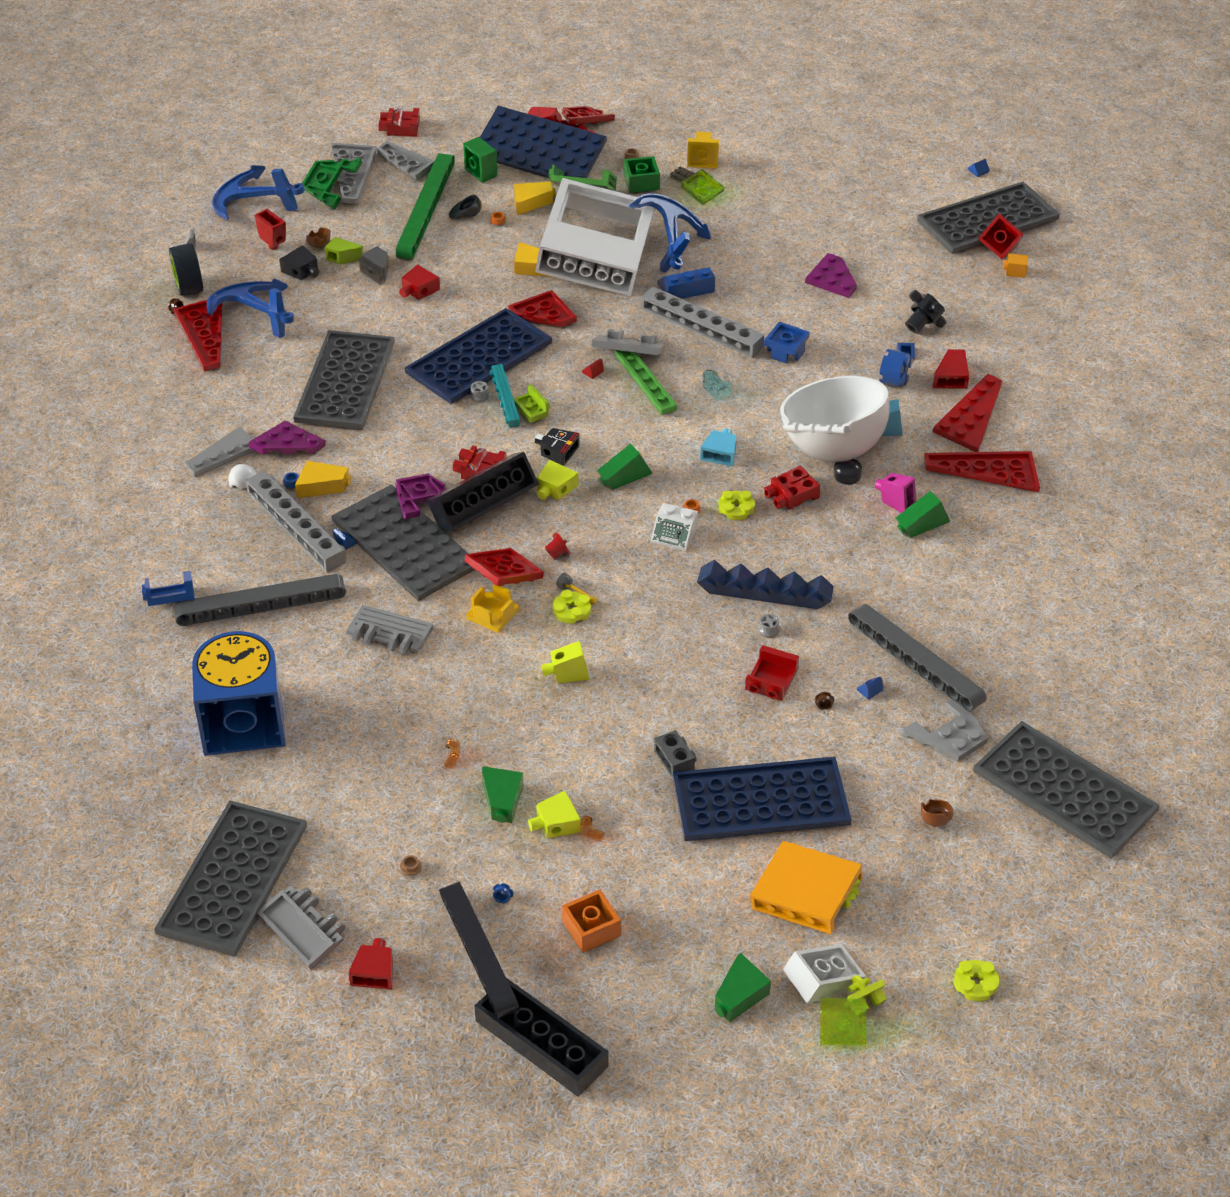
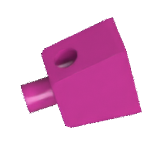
[875,473,916,513]

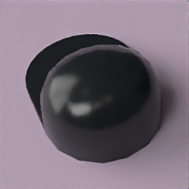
[449,194,482,219]
[834,459,862,485]

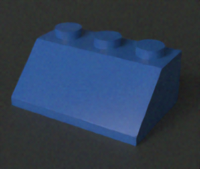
[657,267,715,299]

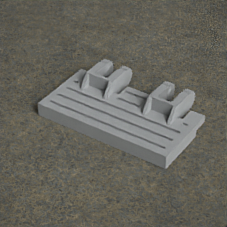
[592,329,665,355]
[346,605,433,654]
[258,886,345,970]

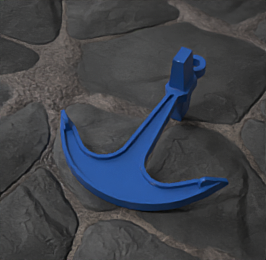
[212,165,305,221]
[629,193,711,272]
[207,278,294,338]

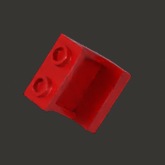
[745,645,799,701]

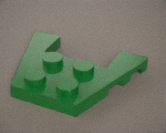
[302,158,363,210]

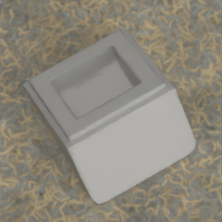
[183,229,196,248]

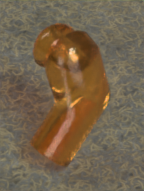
[444,738,460,769]
[580,815,605,842]

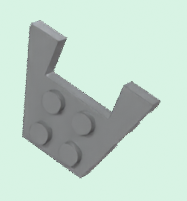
[902,699,988,761]

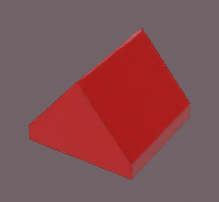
[582,358,604,379]

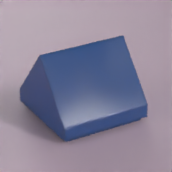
[967,159,990,177]
[333,528,356,550]
[857,677,883,700]

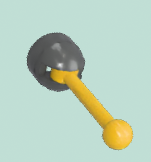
[556,572,597,604]

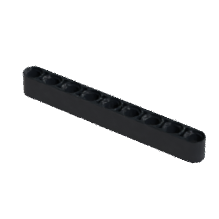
[439,881,520,1019]

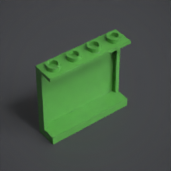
[549,165,617,191]

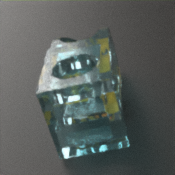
[703,370,732,401]

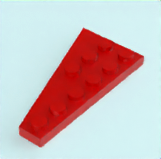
[174,300,223,372]
[933,374,1002,452]
[924,451,1040,492]

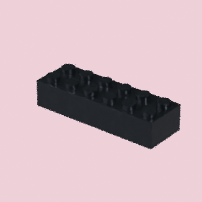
[426,451,539,533]
[474,978,609,1097]

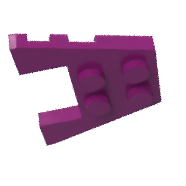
[395,473,447,519]

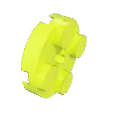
[718,490,755,520]
[553,590,591,624]
[954,960,999,1002]

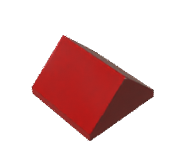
[978,213,1024,259]

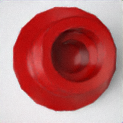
[545,532,571,560]

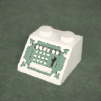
[651,503,698,551]

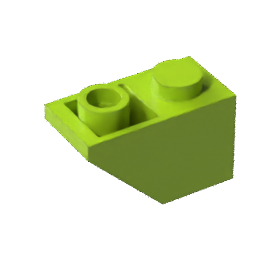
[325,237,363,264]

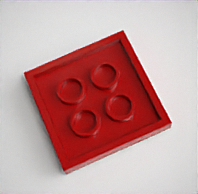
[464,548,544,586]

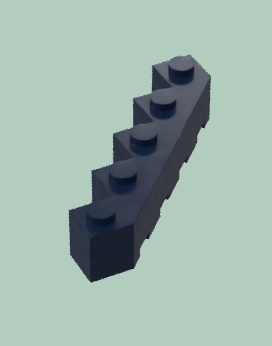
[697,559,834,609]

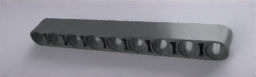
[174,574,346,626]
[848,604,987,711]

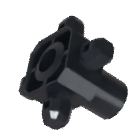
[905,290,946,334]

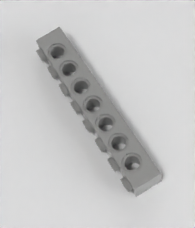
[641,286,764,358]
[246,471,346,572]

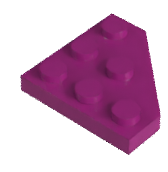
[805,253,857,298]
[249,421,326,454]

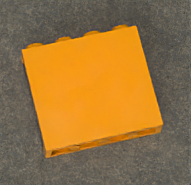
[750,841,863,934]

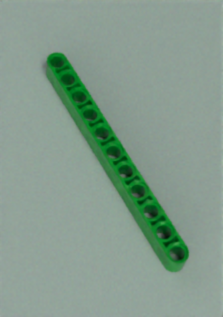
[396,153,454,260]

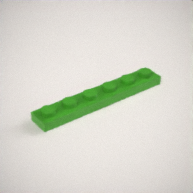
[615,350,677,415]

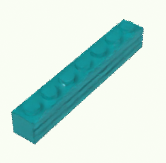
[490,364,520,428]

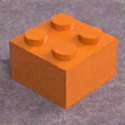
[562,889,621,953]

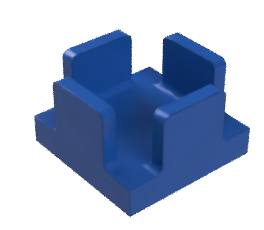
[764,322,810,363]

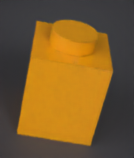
[1003,254,1028,278]

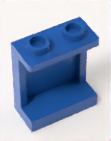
[142,571,195,607]

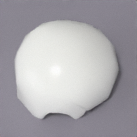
[228,464,257,490]

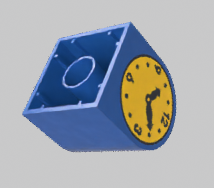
[192,631,286,756]

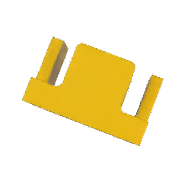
[687,131,719,169]
[466,585,520,633]

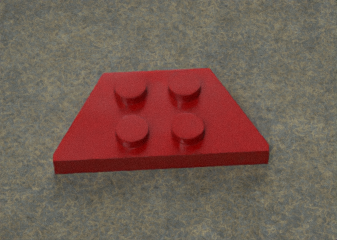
[562,106,615,125]

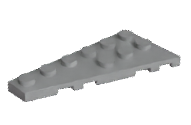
[331,143,377,204]

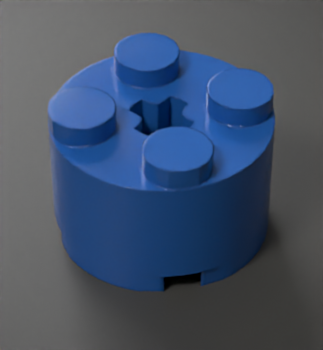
[879,349,913,387]

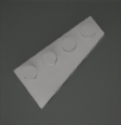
[377,141,434,180]
[186,426,255,477]

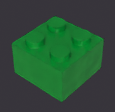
[463,137,498,183]
[623,156,660,193]

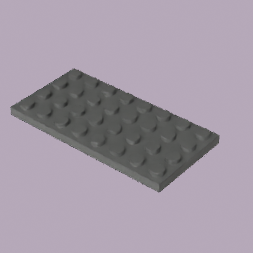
[917,181,1060,254]
[293,330,395,430]
[331,484,475,601]
[973,721,1160,859]
[154,800,307,957]

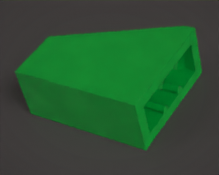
[597,443,652,490]
[895,491,950,538]
[482,766,524,823]
[715,953,771,1022]

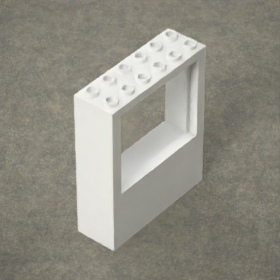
[535,178,654,296]

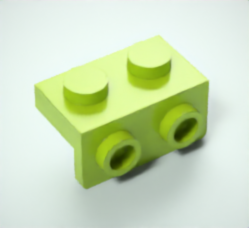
[513,384,550,423]

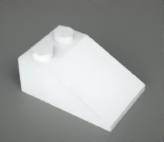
[783,944,866,1003]

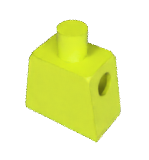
[537,460,578,500]
[541,641,590,683]
[528,791,581,838]

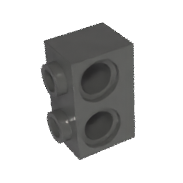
[654,730,697,779]

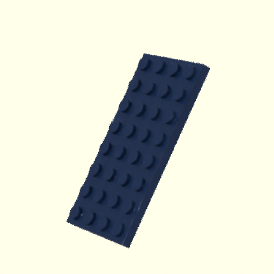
[480,105,607,179]
[405,308,552,404]
[673,756,852,841]

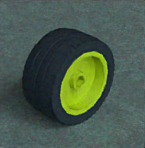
[169,244,203,296]

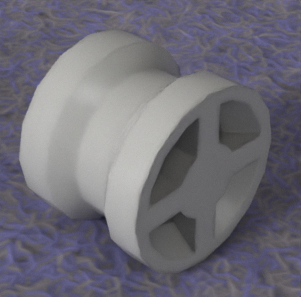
[471,381,489,402]
[759,614,779,638]

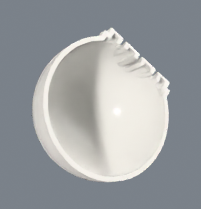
[780,376,890,462]

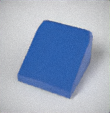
[896,343,915,359]

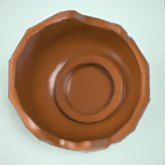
[306,227,331,248]
[921,799,953,827]

